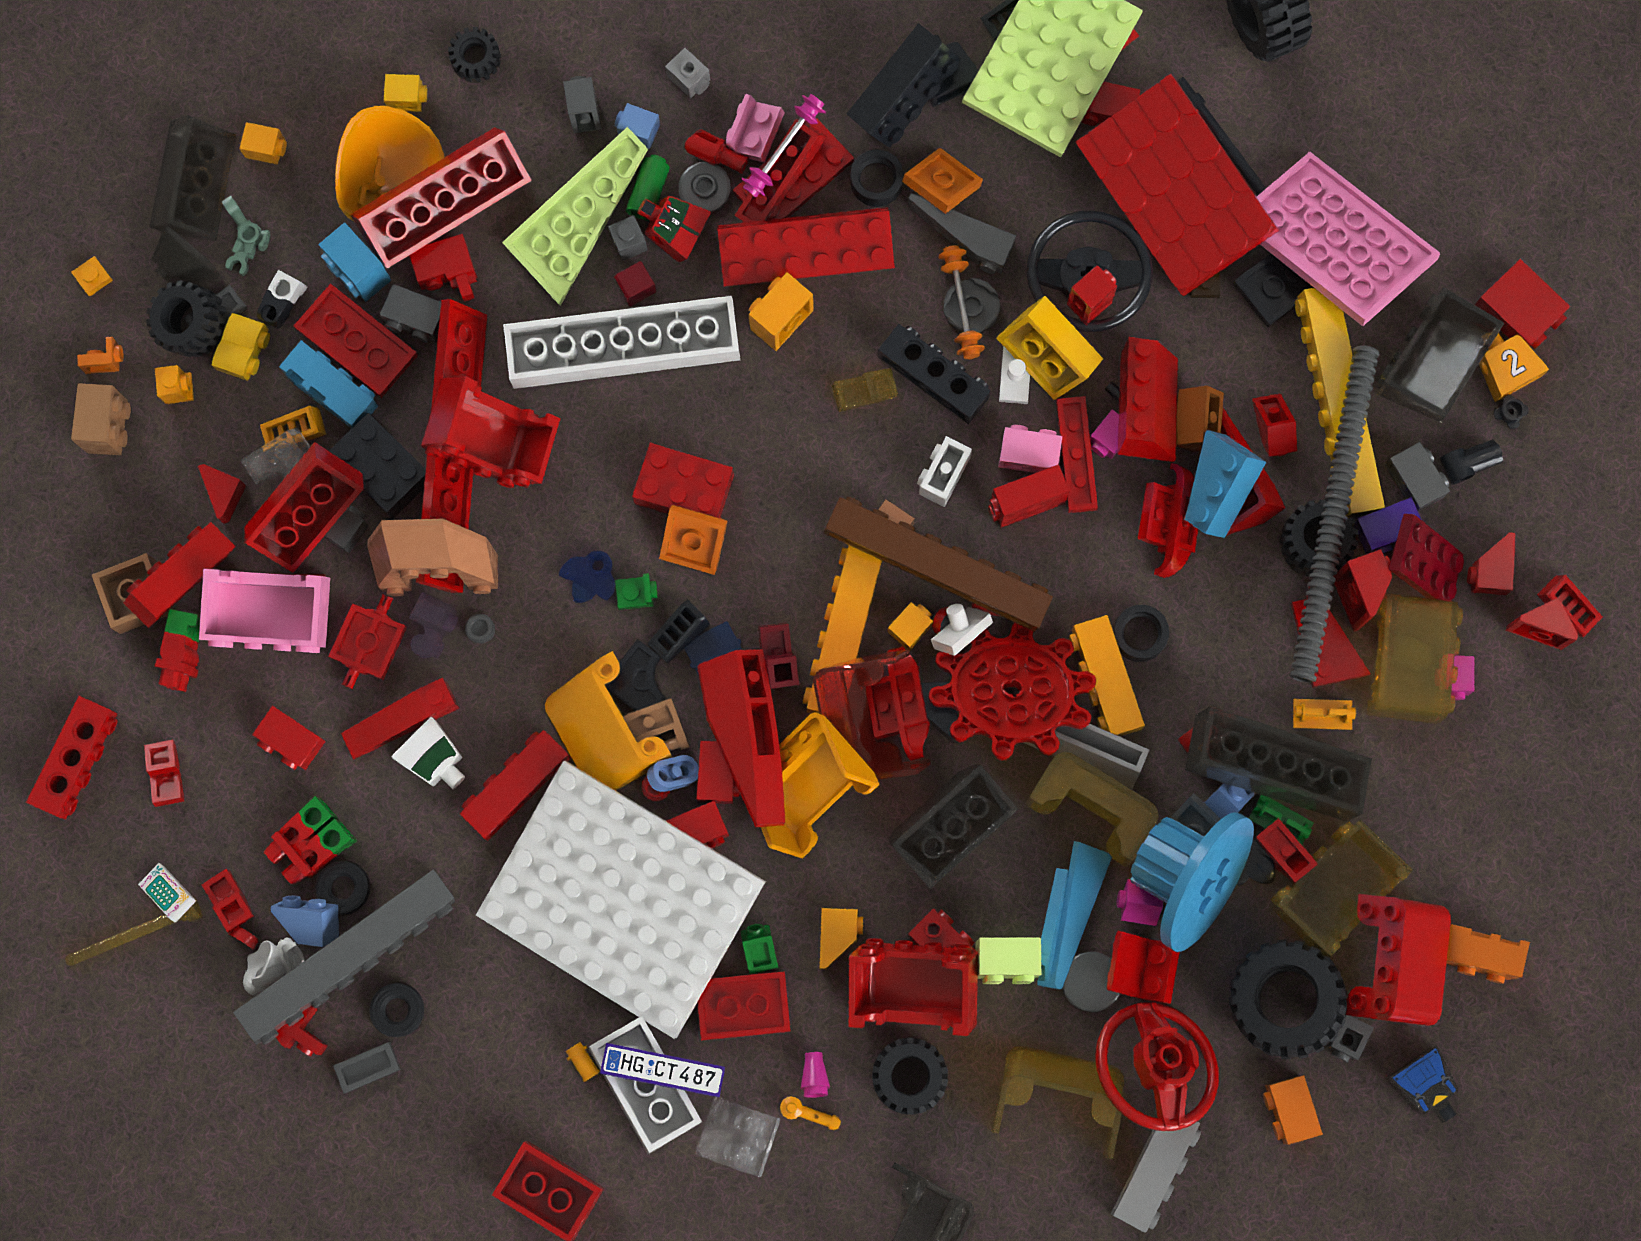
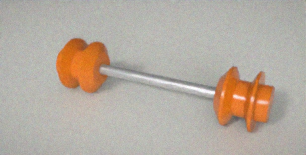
[938,245,985,359]

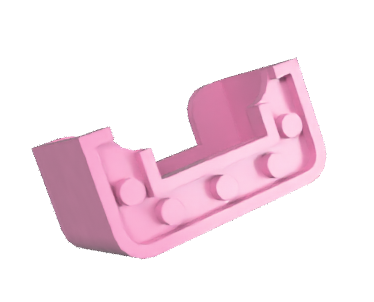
[199,569,330,653]

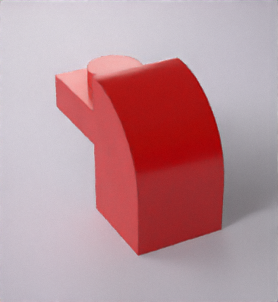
[276,1006,328,1057]

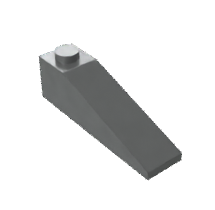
[908,193,1016,274]

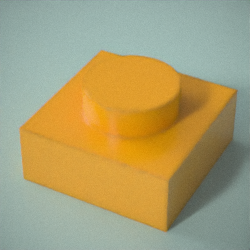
[71,256,113,297]

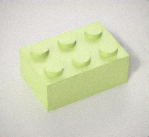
[975,938,1041,984]

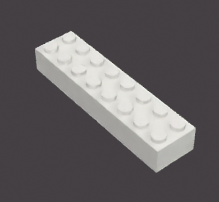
[503,296,740,389]

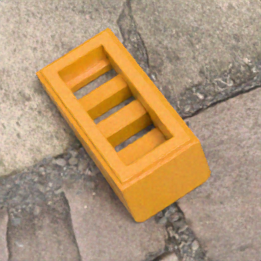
[260,405,326,452]

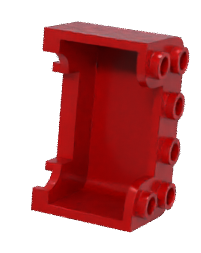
[421,376,561,488]
[1345,894,1451,1026]
[849,938,978,1036]

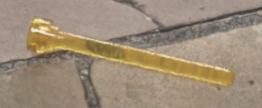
[65,896,203,966]

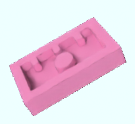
[726,94,785,163]

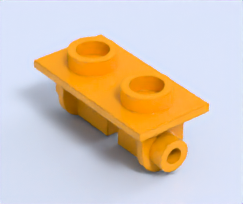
[1293,699,1356,730]

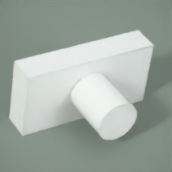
[999,346,1030,404]
[931,604,993,656]

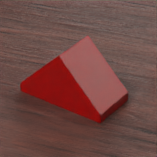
[198,464,246,524]

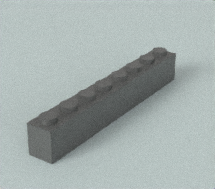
[233,869,455,1045]

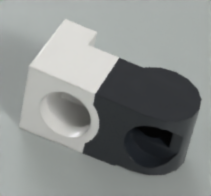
[256,270,308,329]

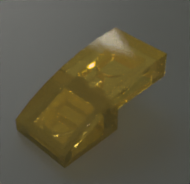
[832,368,898,412]

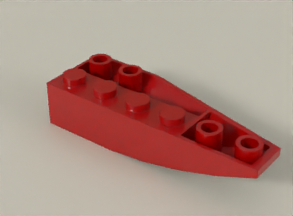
[697,649,785,827]

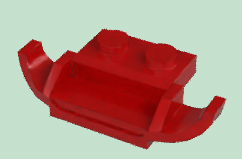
[1138,463,1198,578]
[864,646,930,761]

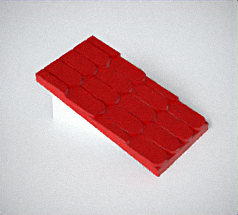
[1076,74,1280,296]

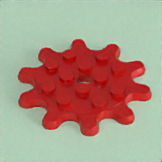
[929,623,1096,760]

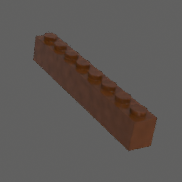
[823,496,1053,632]

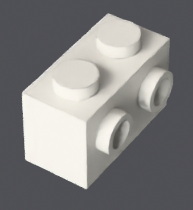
[917,436,972,507]

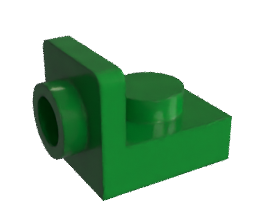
[615,573,658,610]
[740,924,778,974]

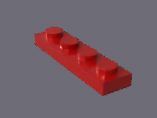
[1056,396,1098,513]

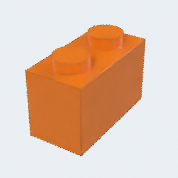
[1263,1075,1323,1145]

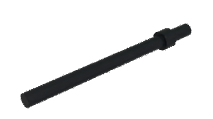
[1177,77,1266,195]

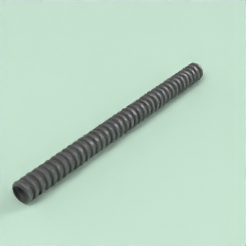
[1290,346,1379,683]

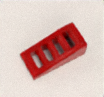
[1537,575,1603,637]

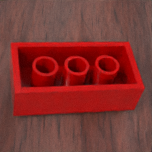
[244,442,364,573]

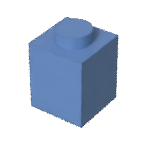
[615,103,660,149]

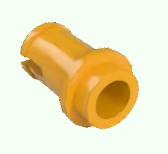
[565,1042,600,1082]

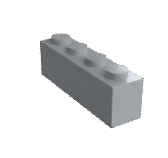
[1023,724,1149,790]
[1111,1122,1201,1233]

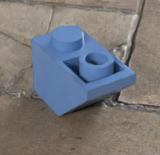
[1204,765,1262,819]
[271,895,339,947]

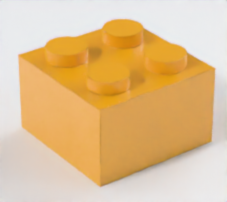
[749,272,814,351]

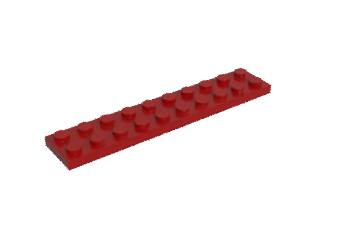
[416,299,487,593]

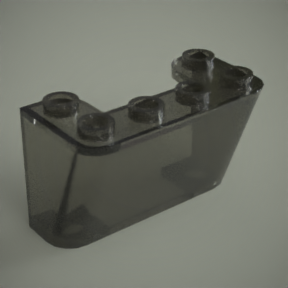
[1375,288,1504,423]

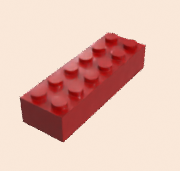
[350,127,531,268]
[717,207,895,286]

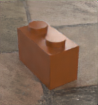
[1176,386,1224,452]

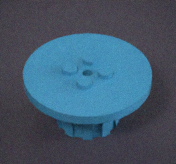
[1130,812,1254,952]

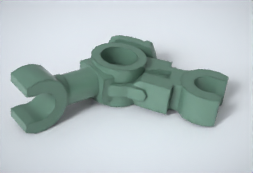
[222,196,270,276]

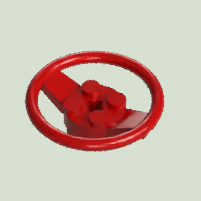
[1095,1002,1219,1131]

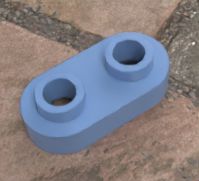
[647,755,699,792]

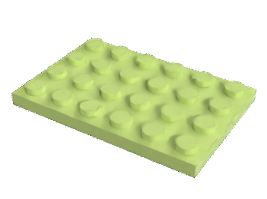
[962,0,1143,157]

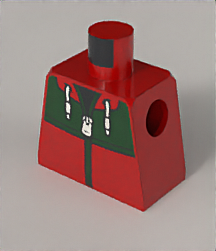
[637,196,711,262]

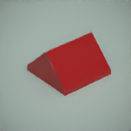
[1505,598,1578,650]

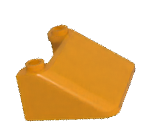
[545,651,673,791]
[761,712,880,859]

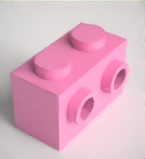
[998,425,1063,473]

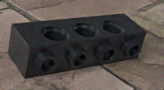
[878,324,991,424]

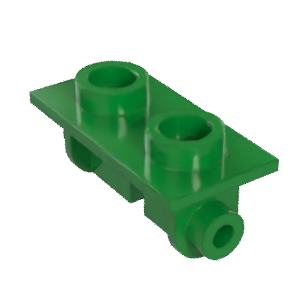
[1249,794,1314,845]

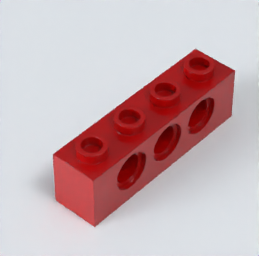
[26,696,118,820]

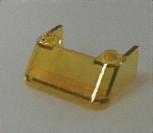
[990,1046,1124,1159]

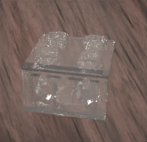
[696,1097,781,1177]

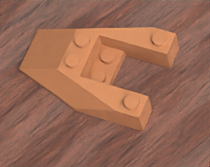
[367,519,498,596]

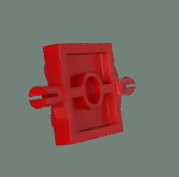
[328,594,407,689]

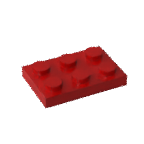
[698,971,791,1041]

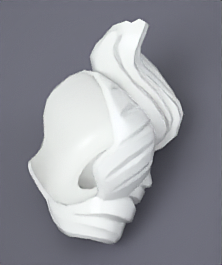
[243,937,305,995]

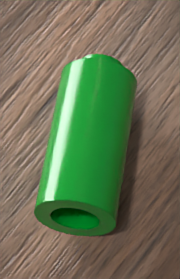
[625,155,670,221]

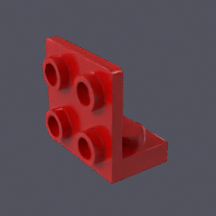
[1106,931,1180,1004]

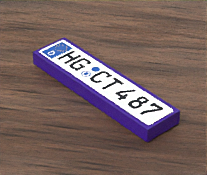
[600,1043,725,1098]

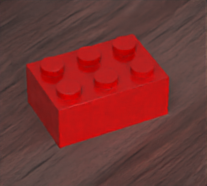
[632,443,734,518]
[492,1141,605,1241]

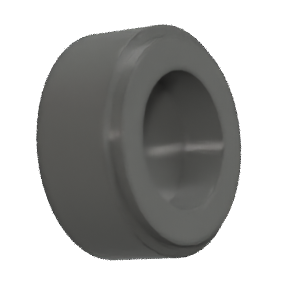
[465,614,495,644]

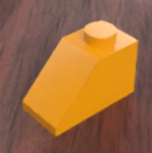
[820,908,863,970]

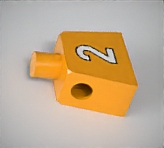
[1478,328,1549,402]

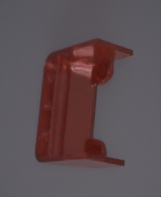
[813,649,931,780]

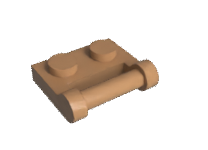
[622,698,689,752]

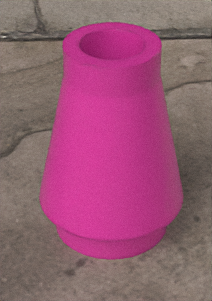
[801,1052,830,1098]

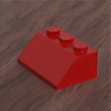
[1334,549,1392,632]

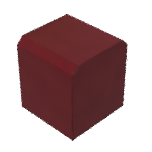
[614,261,657,307]

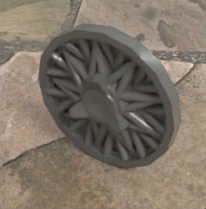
[678,162,731,213]

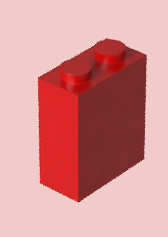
[1475,259,1571,349]
[988,464,1070,528]

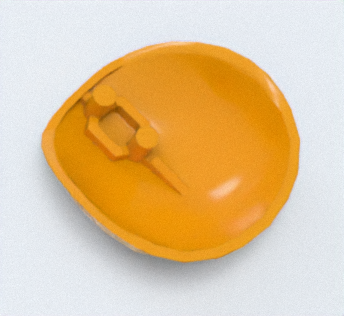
[335,106,445,221]

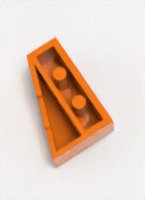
[1447,924,1530,984]

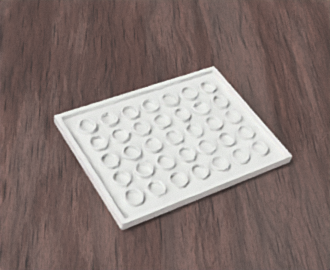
[476,761,766,1039]

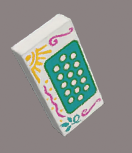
[138,863,196,923]

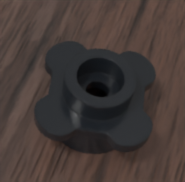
[1494,395,1529,429]

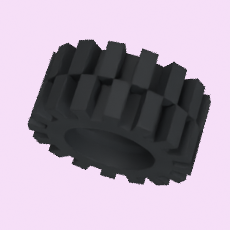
[448,27,501,82]

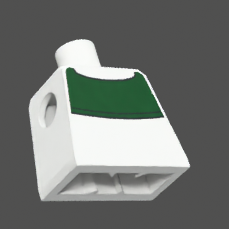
[391,717,465,789]

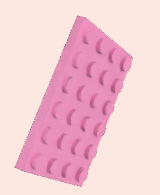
[1257,152,1440,326]

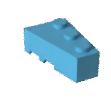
[279,340,378,429]
[1185,430,1266,538]

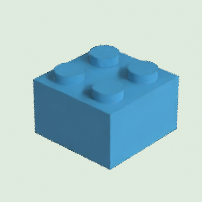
[318,222,391,302]

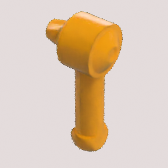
[780,1096,841,1130]

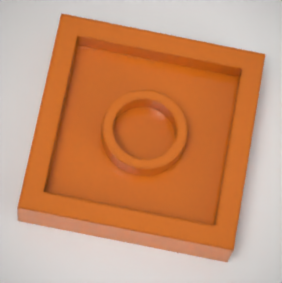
[902,148,983,214]
[659,505,728,575]

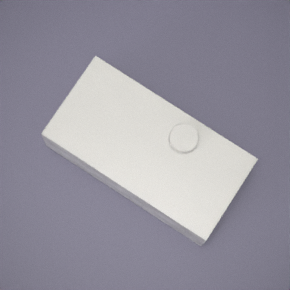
[589,1016,702,1154]

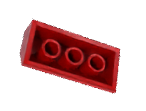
[1117,337,1178,462]

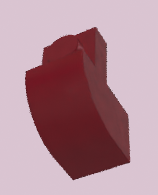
[758,622,799,689]

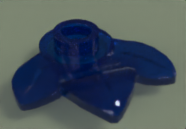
[559,551,615,603]

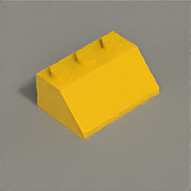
[996,296,1103,400]

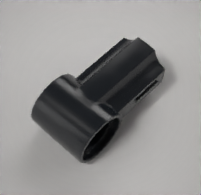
[1440,439,1503,485]

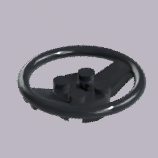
[1027,211,1153,332]

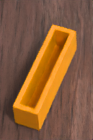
[1069,615,1145,737]

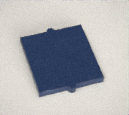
[684,621,742,676]

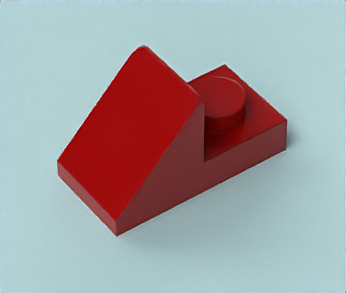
[1255,818,1318,884]

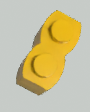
[211,313,270,381]

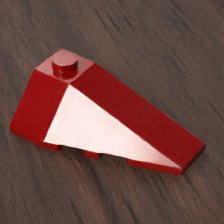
[1221,408,1285,535]

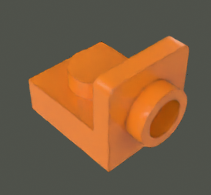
[77,337,124,374]

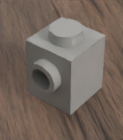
[665,48,710,99]

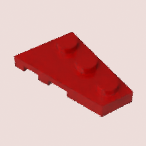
[1291,599,1371,688]

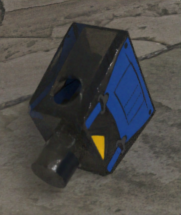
[1385,1046,1458,1123]

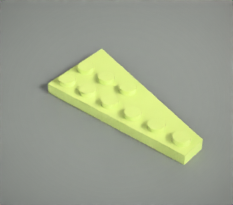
[502,127,648,306]

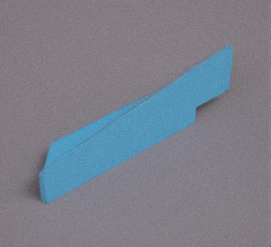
[1037,841,1112,989]

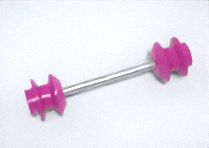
[742,94,826,198]

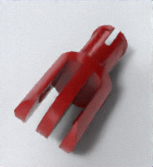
[685,129,749,174]

